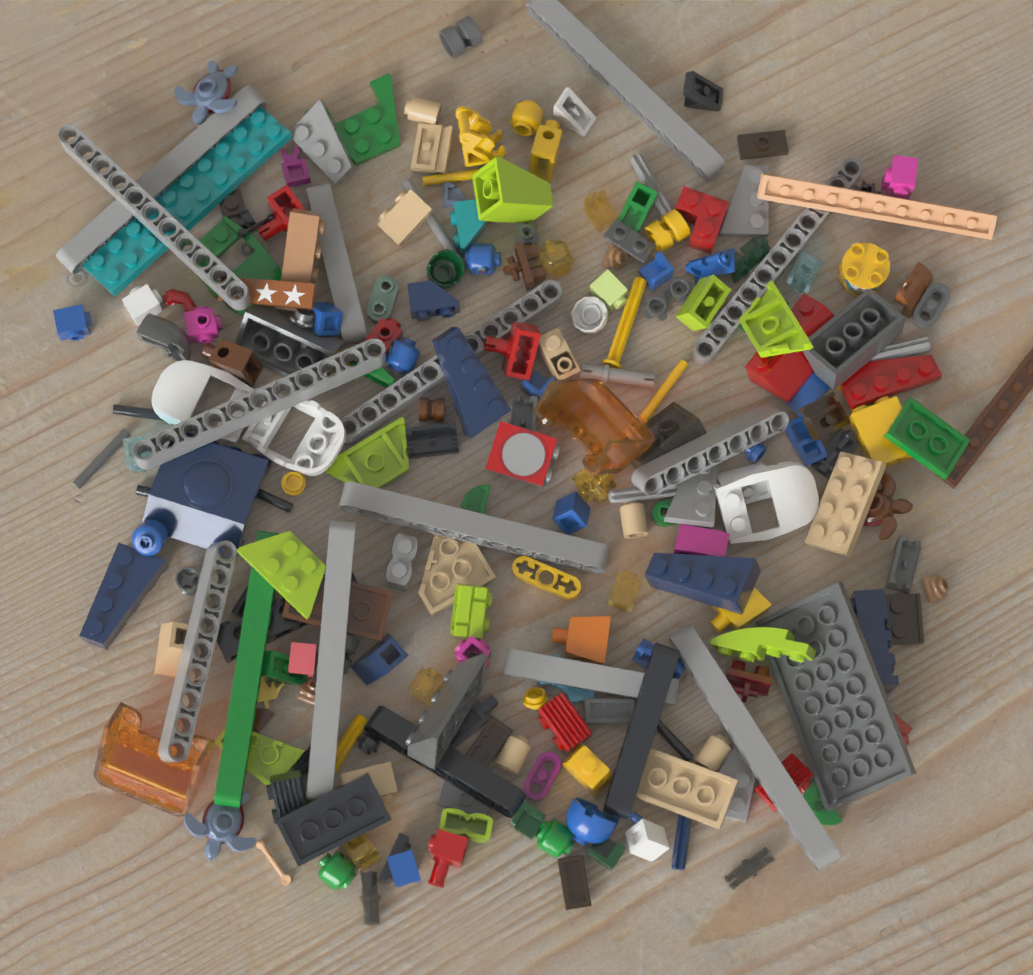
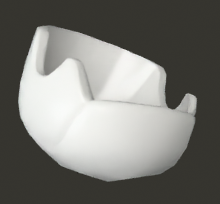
[571,296,608,333]

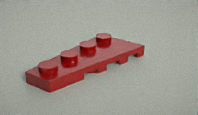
[840,355,942,410]

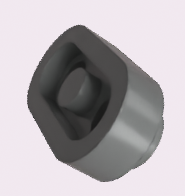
[912,283,950,329]

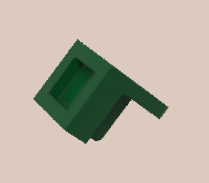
[510,801,546,840]
[586,839,626,871]

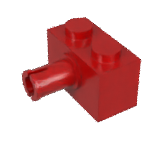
[257,185,305,242]
[483,321,541,380]
[427,829,468,888]

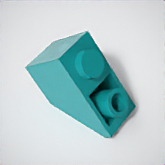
[449,199,486,256]

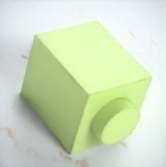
[589,269,628,313]

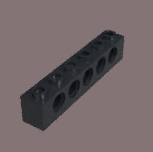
[216,571,358,663]

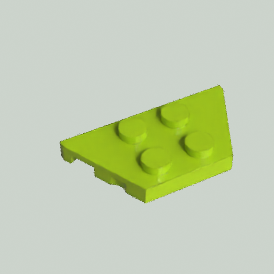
[739,280,814,358]
[324,417,409,489]
[237,531,326,620]

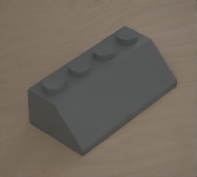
[803,289,905,390]
[235,304,344,387]

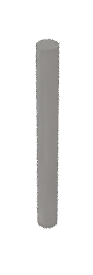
[403,179,460,255]

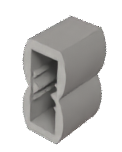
[386,533,418,592]

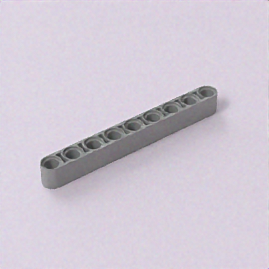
[158,541,237,763]

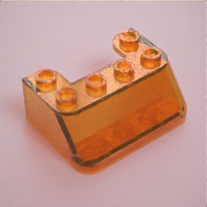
[533,379,655,475]
[93,702,215,817]

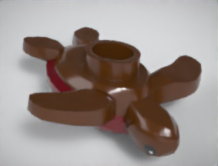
[863,471,913,540]

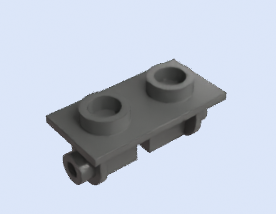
[603,219,656,263]

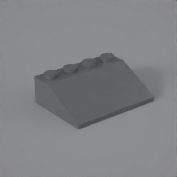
[406,654,488,770]

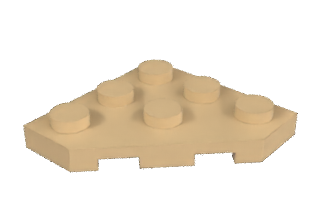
[418,534,496,617]

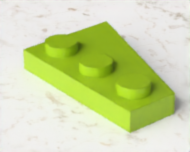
[214,729,305,786]

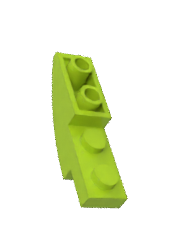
[710,627,816,662]

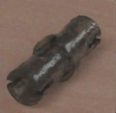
[724,847,775,890]
[360,871,381,925]

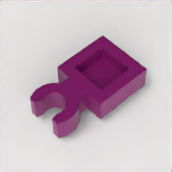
[281,145,311,188]

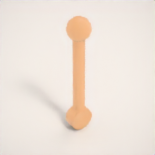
[256,839,291,885]

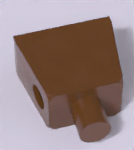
[202,339,263,388]

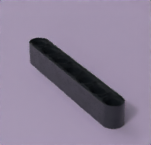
[603,642,680,819]
[364,706,527,818]

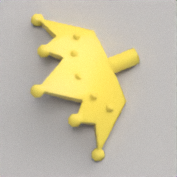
[257,677,285,709]

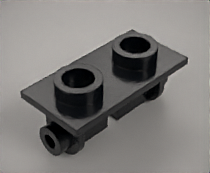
[810,428,860,480]

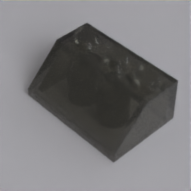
[617,402,707,469]

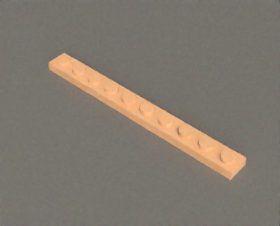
[757,173,997,240]

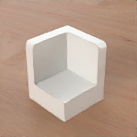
[625,818,670,861]

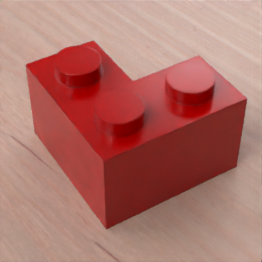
[675,186,729,255]

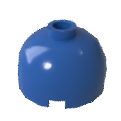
[566,797,619,845]

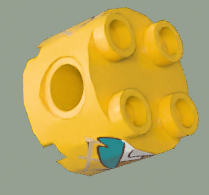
[838,243,890,298]

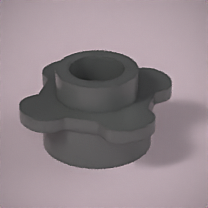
[514,221,540,245]
[665,277,693,304]
[643,295,669,321]
[290,308,316,328]

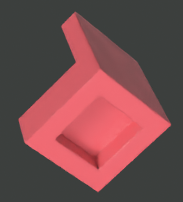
[288,642,317,678]

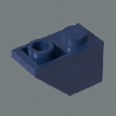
[407,281,460,321]
[350,633,409,685]

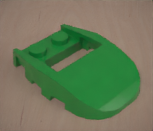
[185,216,282,316]

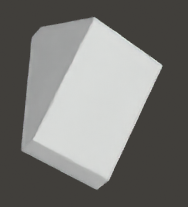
[553,87,596,137]

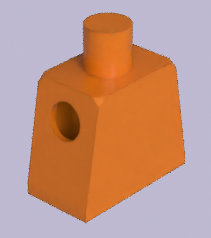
[551,616,611,666]

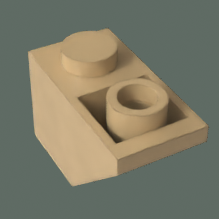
[537,327,581,382]
[154,621,188,677]

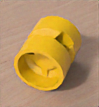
[644,209,690,253]

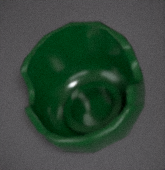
[426,249,465,289]

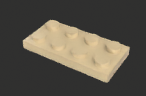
[805,451,886,557]
[635,748,739,830]

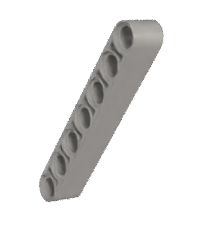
[306,183,367,344]
[632,403,789,496]
[503,649,680,705]

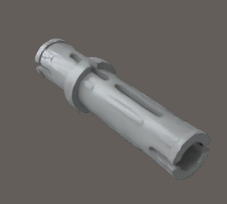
[580,363,655,388]

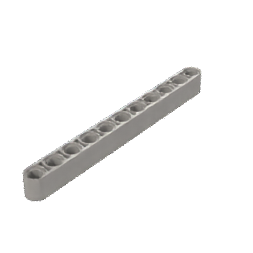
[525,0,725,181]
[56,84,268,275]
[58,124,251,311]
[693,157,863,366]
[340,280,562,444]
[133,338,386,470]
[339,482,610,574]
[306,520,356,800]
[668,624,840,871]

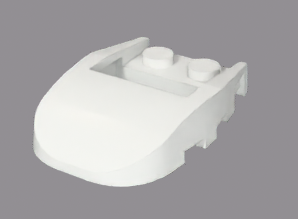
[152,360,257,447]
[242,393,346,476]
[714,461,819,544]

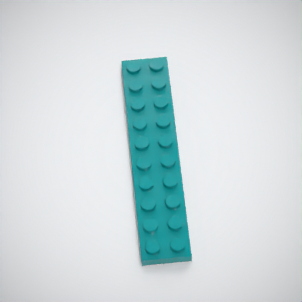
[82,106,293,297]

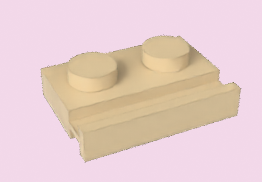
[411,123,454,174]

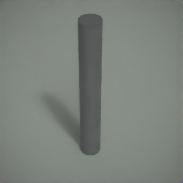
[73,429,131,489]

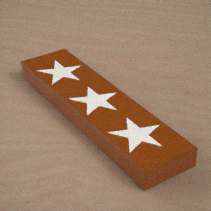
[218,277,317,310]

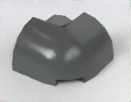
[136,313,191,361]

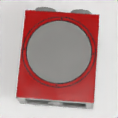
[485,421,561,487]

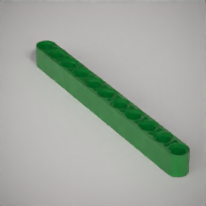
[214,530,280,808]

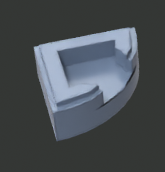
[442,182,466,208]

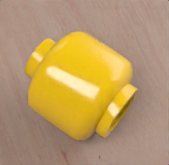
[510,100,544,137]

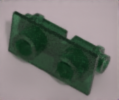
[731,236,770,283]

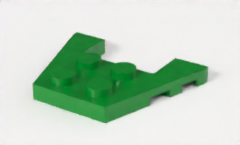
[305,73,400,166]

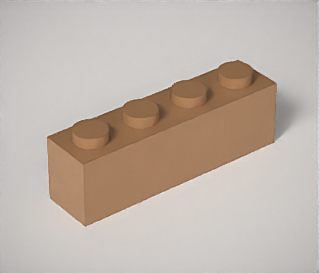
[277,208,326,311]

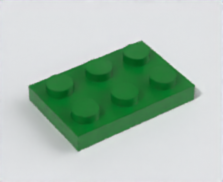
[884,396,970,480]

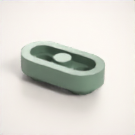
[367,275,399,324]

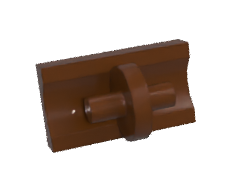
[503,241,546,291]

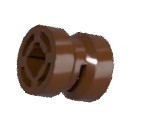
[419,397,445,423]

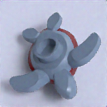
[174,60,238,125]
[184,792,257,860]

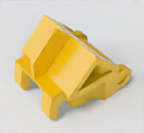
[455,106,506,167]

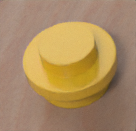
[281,471,306,496]
[523,687,549,710]

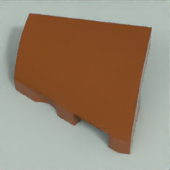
[895,262,933,319]

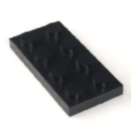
[275,773,391,867]

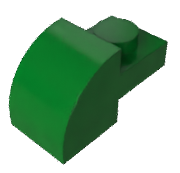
[617,181,658,233]

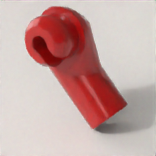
[163,289,197,312]

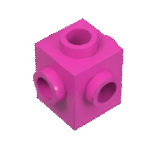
[184,306,222,344]
[454,635,491,669]

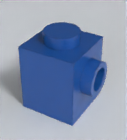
[53,304,93,341]

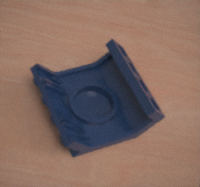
[142,432,273,557]

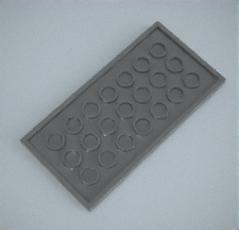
[755,582,917,811]

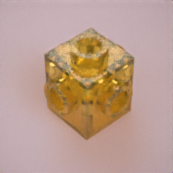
[572,461,617,503]

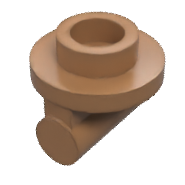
[601,243,628,269]
[922,574,949,603]
[297,680,316,706]

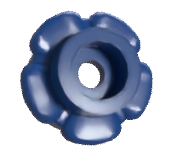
[745,441,767,463]

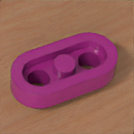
[523,752,561,801]

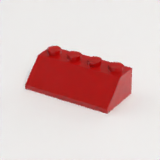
[745,293,835,404]

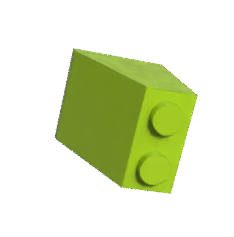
[472,157,554,224]

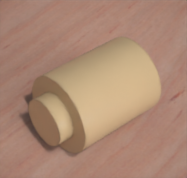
[404,96,442,125]
[619,500,649,539]
[495,734,531,775]
[693,734,732,772]

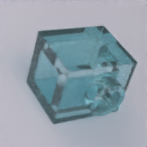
[786,251,824,293]
[123,436,151,473]

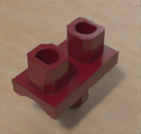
[725,660,772,703]

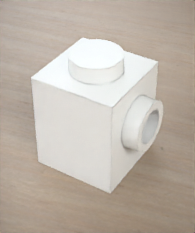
[122,284,163,326]

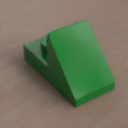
[262,650,308,686]

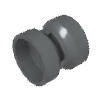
[175,566,200,596]

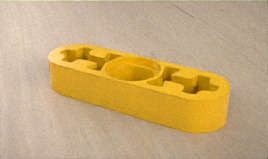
[512,556,581,600]

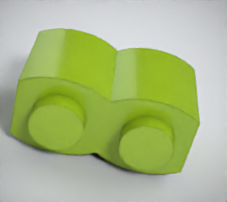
[439,808,493,843]

